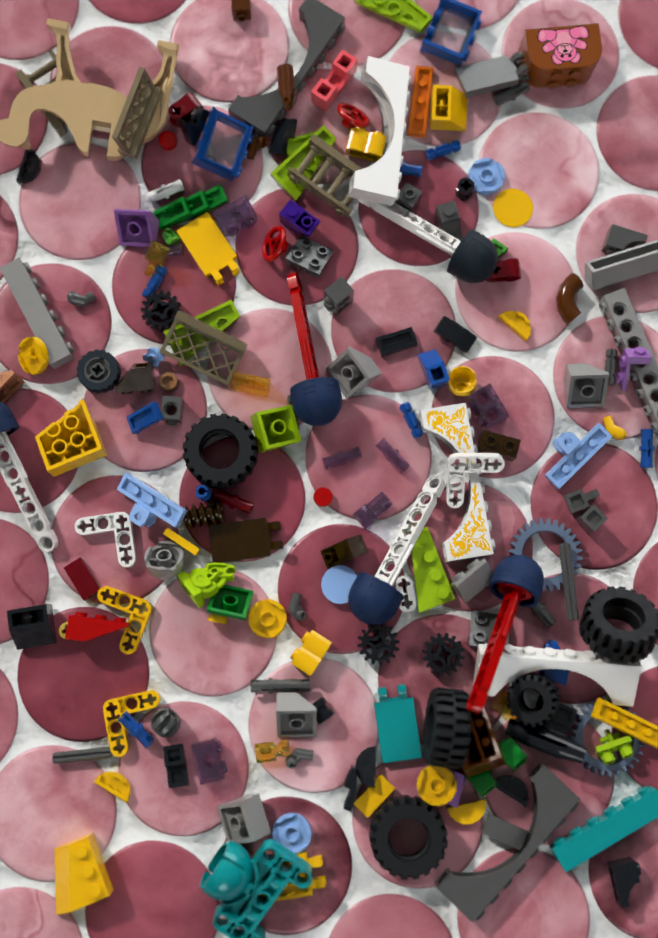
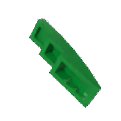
[152,184,229,230]

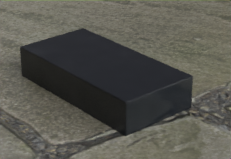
[376,327,417,357]

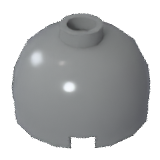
[144,541,184,580]

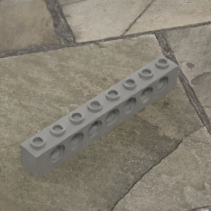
[599,288,658,438]

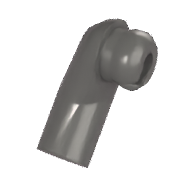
[67,291,96,307]
[288,592,307,621]
[286,748,314,769]

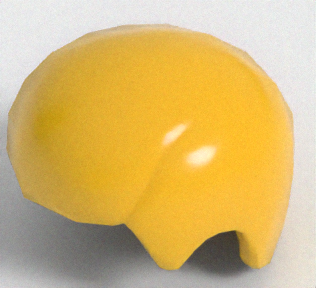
[448,366,477,397]

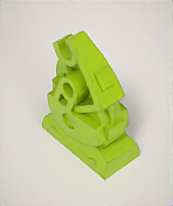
[177,563,236,609]

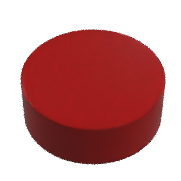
[158,131,178,151]
[313,487,332,507]

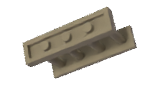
[15,49,66,138]
[287,134,362,218]

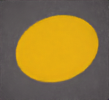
[493,188,533,227]

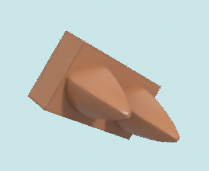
[0,369,25,403]

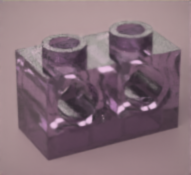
[468,383,509,430]

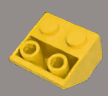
[430,85,468,131]

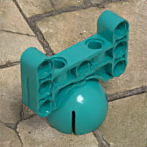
[199,839,312,938]

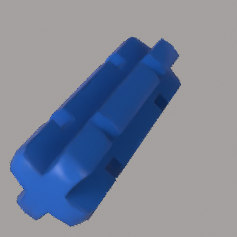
[425,140,461,160]
[142,265,168,299]
[399,402,423,439]

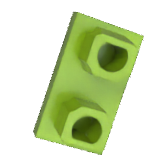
[595,729,633,765]

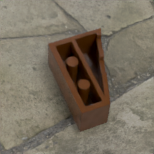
[463,705,506,778]

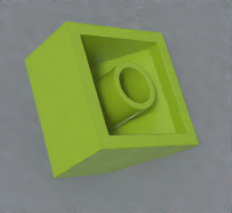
[250,404,302,453]

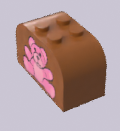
[519,23,602,89]

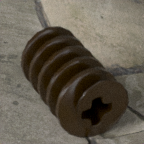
[184,500,225,528]

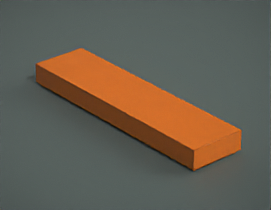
[407,65,434,138]

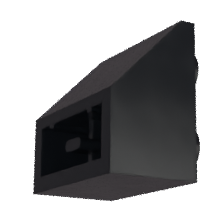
[7,604,57,650]

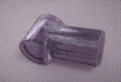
[353,492,392,529]

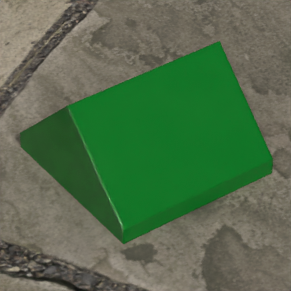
[206,585,253,621]

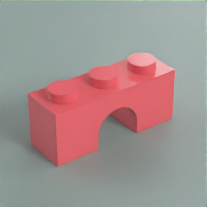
[311,49,358,112]

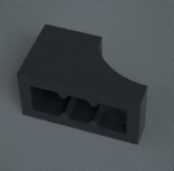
[607,857,641,908]

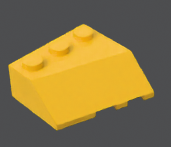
[35,399,107,477]
[54,832,113,915]

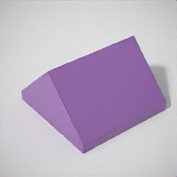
[114,209,160,247]

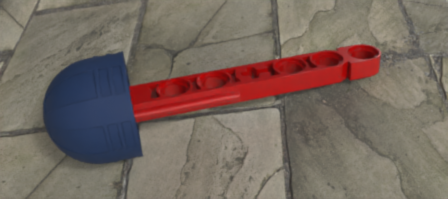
[287,272,342,426]
[466,555,544,714]

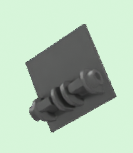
[285,235,334,278]
[467,610,509,647]

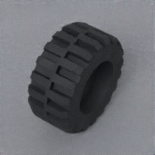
[183,413,258,489]
[579,586,658,664]
[423,687,472,769]
[369,795,448,880]

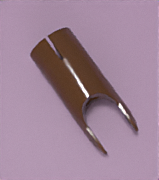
[277,64,295,110]

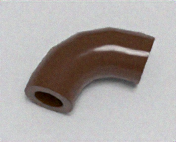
[556,273,583,325]

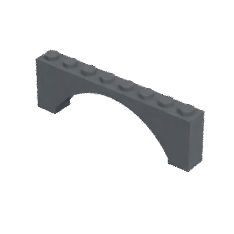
[228,0,346,138]
[435,763,580,923]

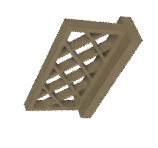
[112,67,163,159]
[160,310,248,385]

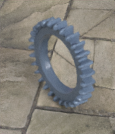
[508,518,583,592]
[569,699,645,777]

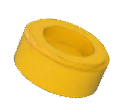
[207,613,228,624]

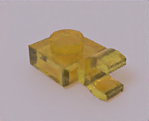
[144,241,170,277]
[254,740,290,763]

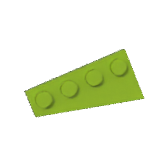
[354,0,433,33]
[270,125,336,203]
[164,299,240,366]
[409,527,455,613]

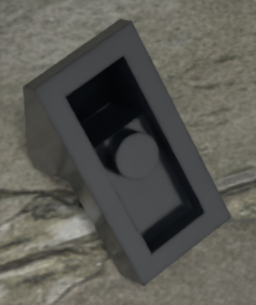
[177,105,210,147]

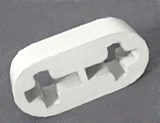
[395,575,416,612]

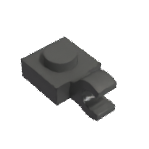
[563,489,600,514]

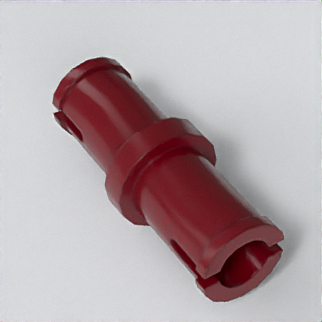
[214,489,254,514]

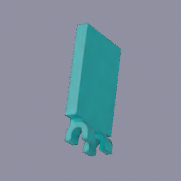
[374,684,422,763]

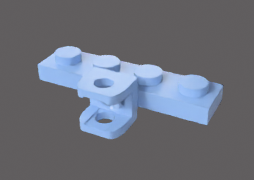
[544,423,612,489]
[117,473,188,528]

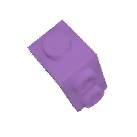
[616,347,652,391]

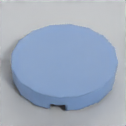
[468,158,505,195]
[321,565,357,604]
[272,812,312,854]

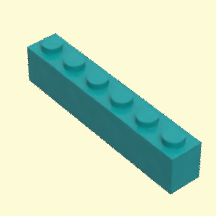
[549,786,658,872]

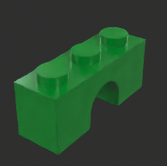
[465,737,528,798]

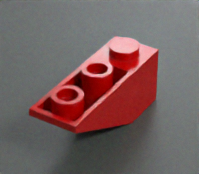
[65,611,132,641]

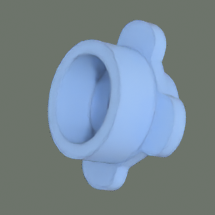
[142,347,165,367]

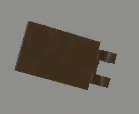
[208,518,284,563]

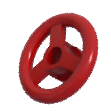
[337,103,370,130]
[262,226,288,262]

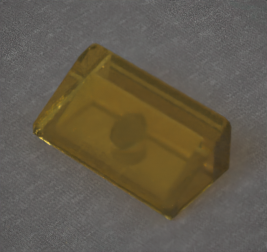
[232,372,271,396]

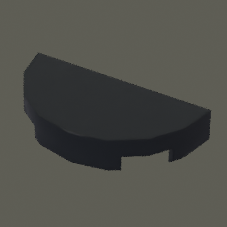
[16,149,41,184]
[355,746,377,788]
[495,775,529,807]

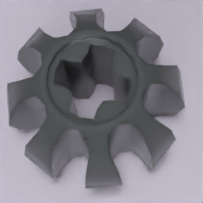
[151,707,181,738]

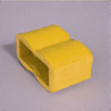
[345,127,387,162]
[290,630,332,676]

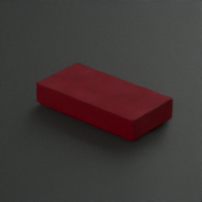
[64,557,100,601]

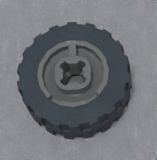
[77,349,121,393]

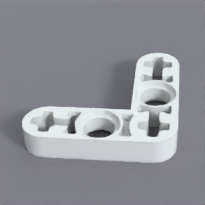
[446,453,505,508]
[74,512,137,567]

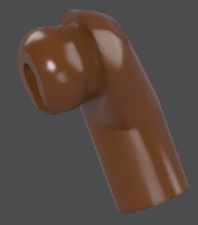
[246,136,268,160]

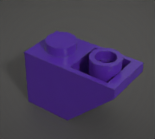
[279,199,320,237]

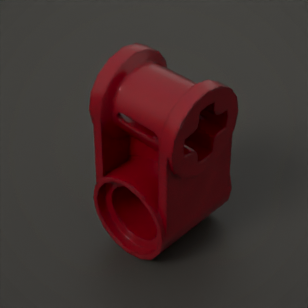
[168,92,204,127]
[486,258,521,283]

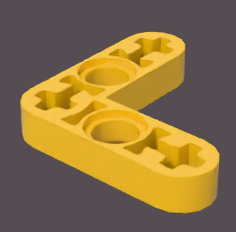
[97,586,153,654]
[103,690,161,757]

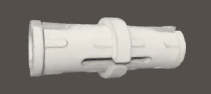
[146,179,185,204]

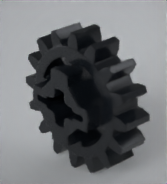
[140,290,182,332]
[357,623,400,665]
[422,633,465,676]

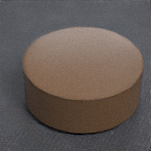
[159,372,179,392]

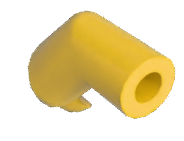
[603,416,627,440]

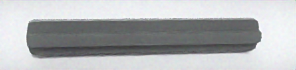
[559,543,579,621]

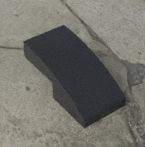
[268,119,298,156]
[433,316,477,353]
[163,743,189,789]
[343,765,357,812]

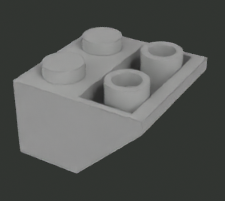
[450,558,494,603]

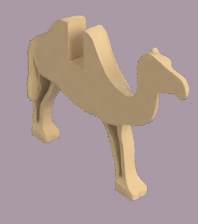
[0,19,179,161]

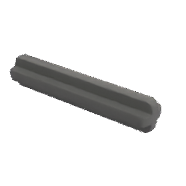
[52,747,112,764]

